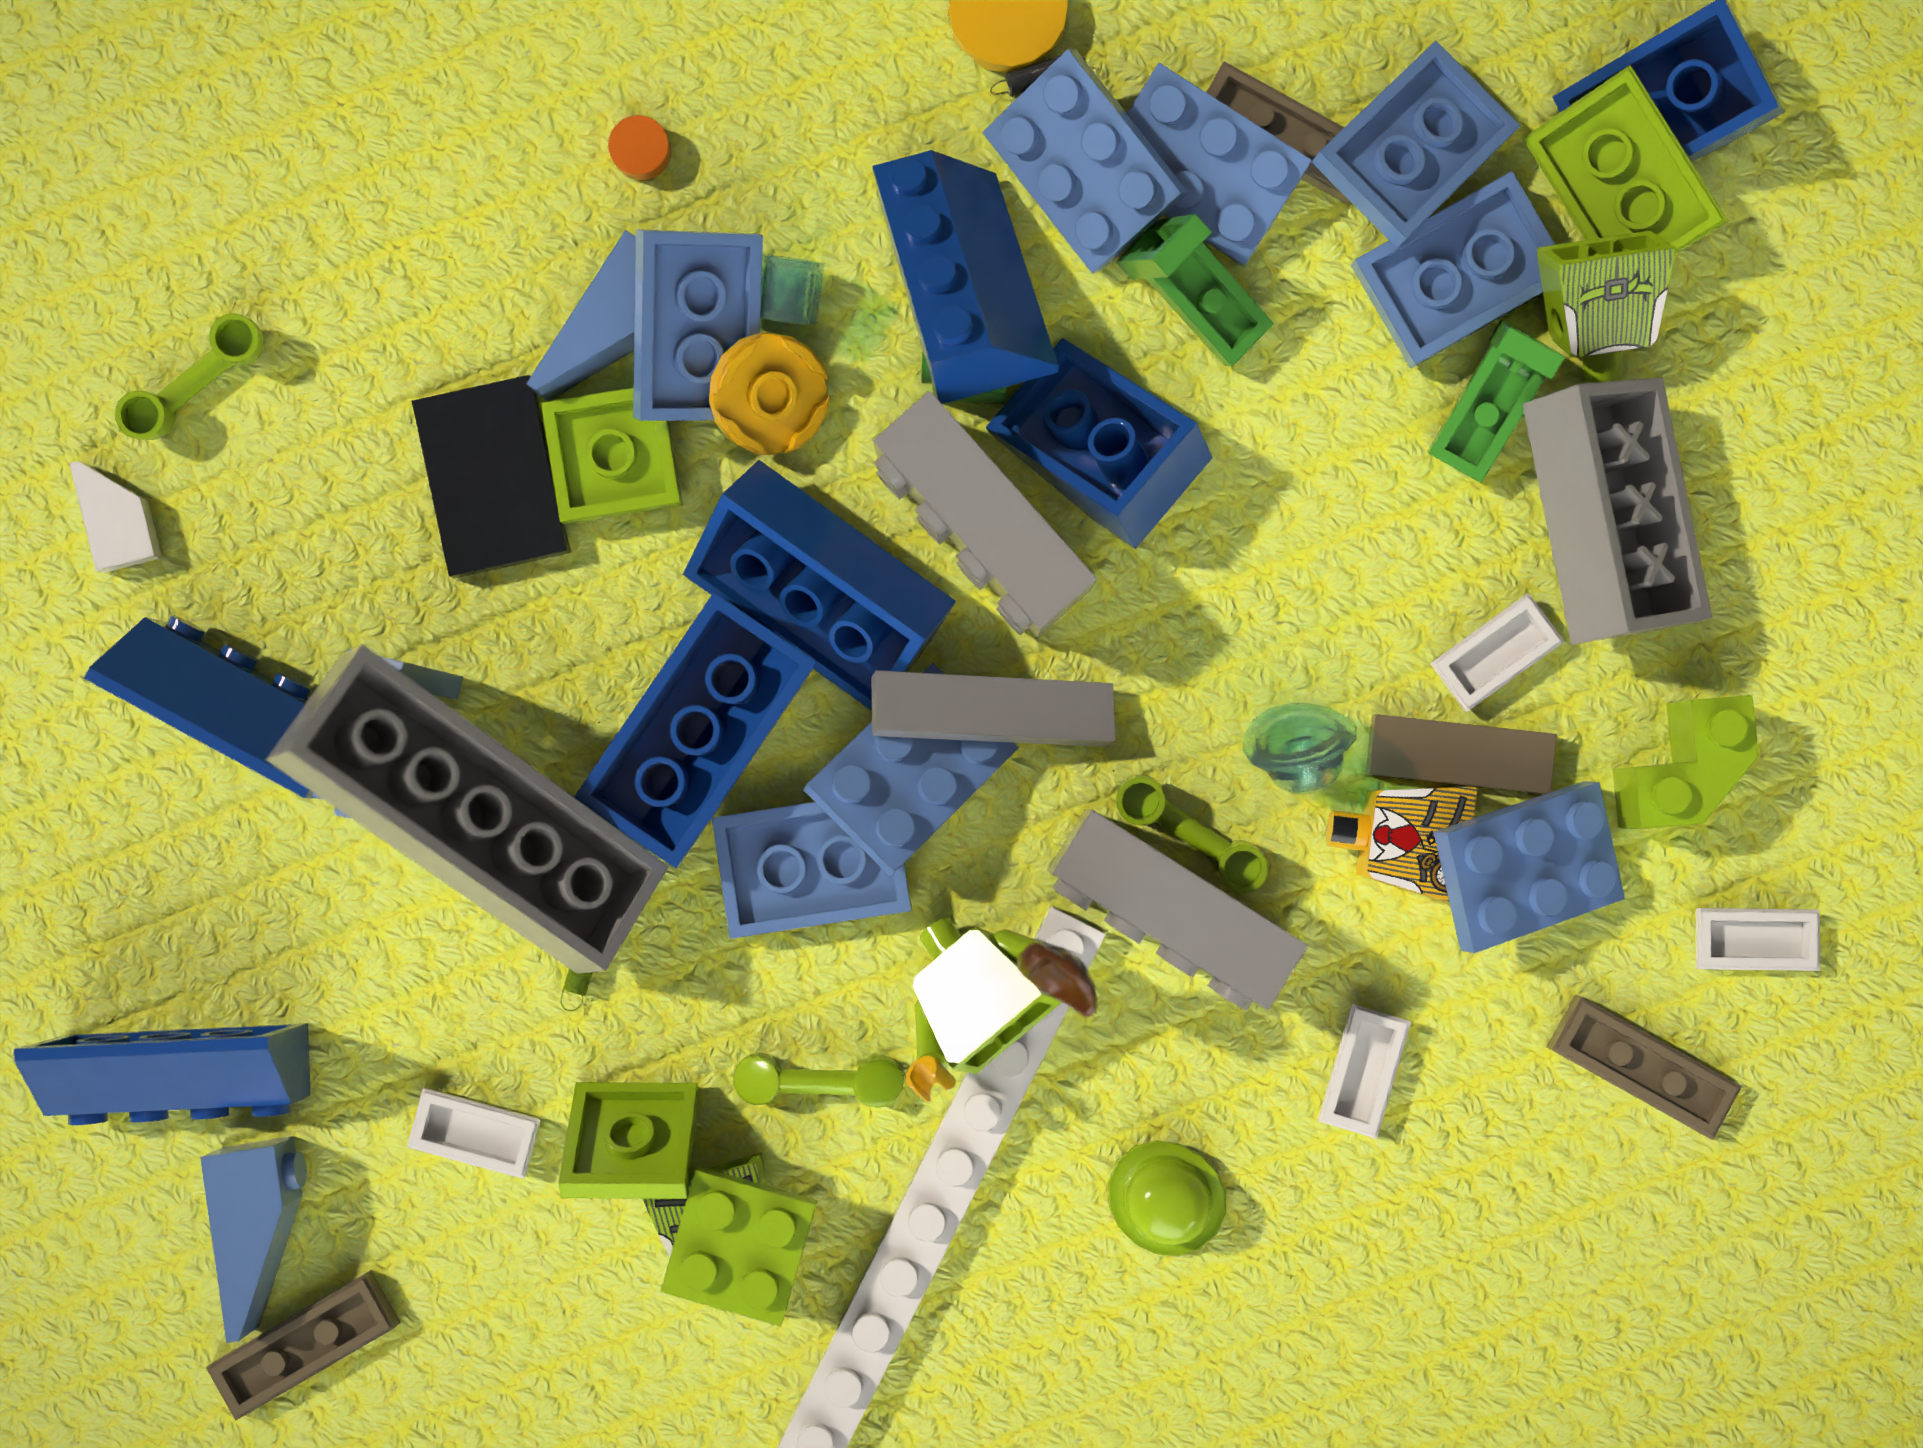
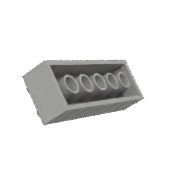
[266,644,669,973]

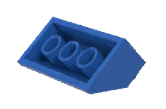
[872,150,1059,404]
[683,460,956,711]
[574,592,817,868]
[83,615,319,799]
[14,1023,311,1125]

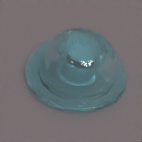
[1243,703,1357,795]

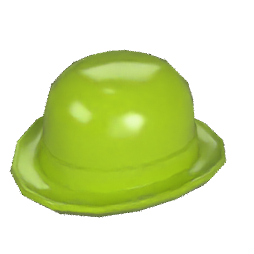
[1108,1140,1226,1256]

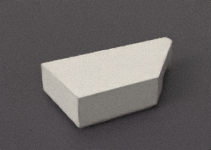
[69,461,162,573]

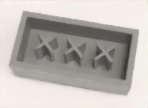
[1522,377,1712,645]
[873,390,1097,639]
[1047,809,1309,1012]

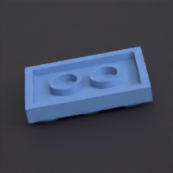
[1312,41,1520,248]
[982,49,1188,274]
[1127,63,1312,267]
[1351,171,1555,369]
[633,229,763,421]
[803,663,1019,877]
[1434,781,1625,953]
[712,802,912,939]

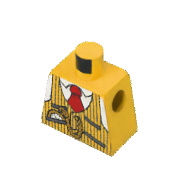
[1326,787,1477,902]

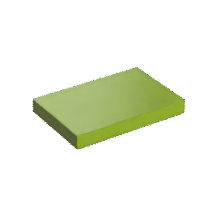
[1522,65,1729,255]

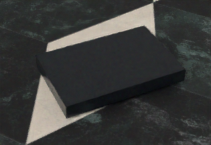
[412,375,571,579]

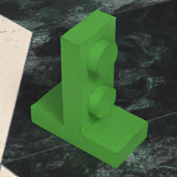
[1115,214,1274,367]
[1427,320,1565,483]

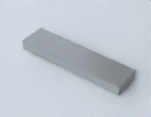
[871,670,1116,747]

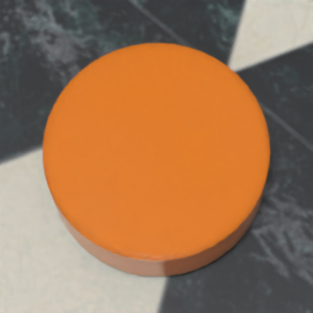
[608,115,671,181]

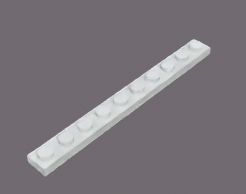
[776,905,1106,1448]

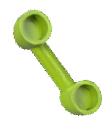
[115,313,264,441]
[1116,775,1268,894]
[733,1053,904,1108]

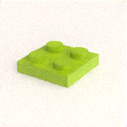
[541,387,683,525]
[558,1082,699,1199]
[660,1166,818,1327]

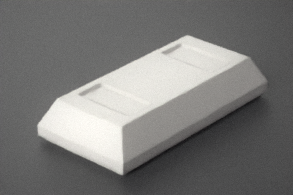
[1430,593,1564,712]
[1696,908,1820,971]
[1318,1004,1411,1139]
[407,1087,541,1179]

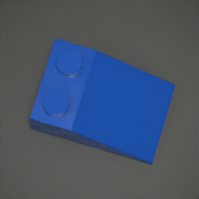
[1552,0,1785,162]
[986,338,1213,549]

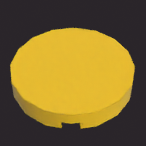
[948,0,1068,73]
[709,332,829,455]

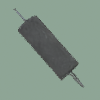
[990,55,1086,97]

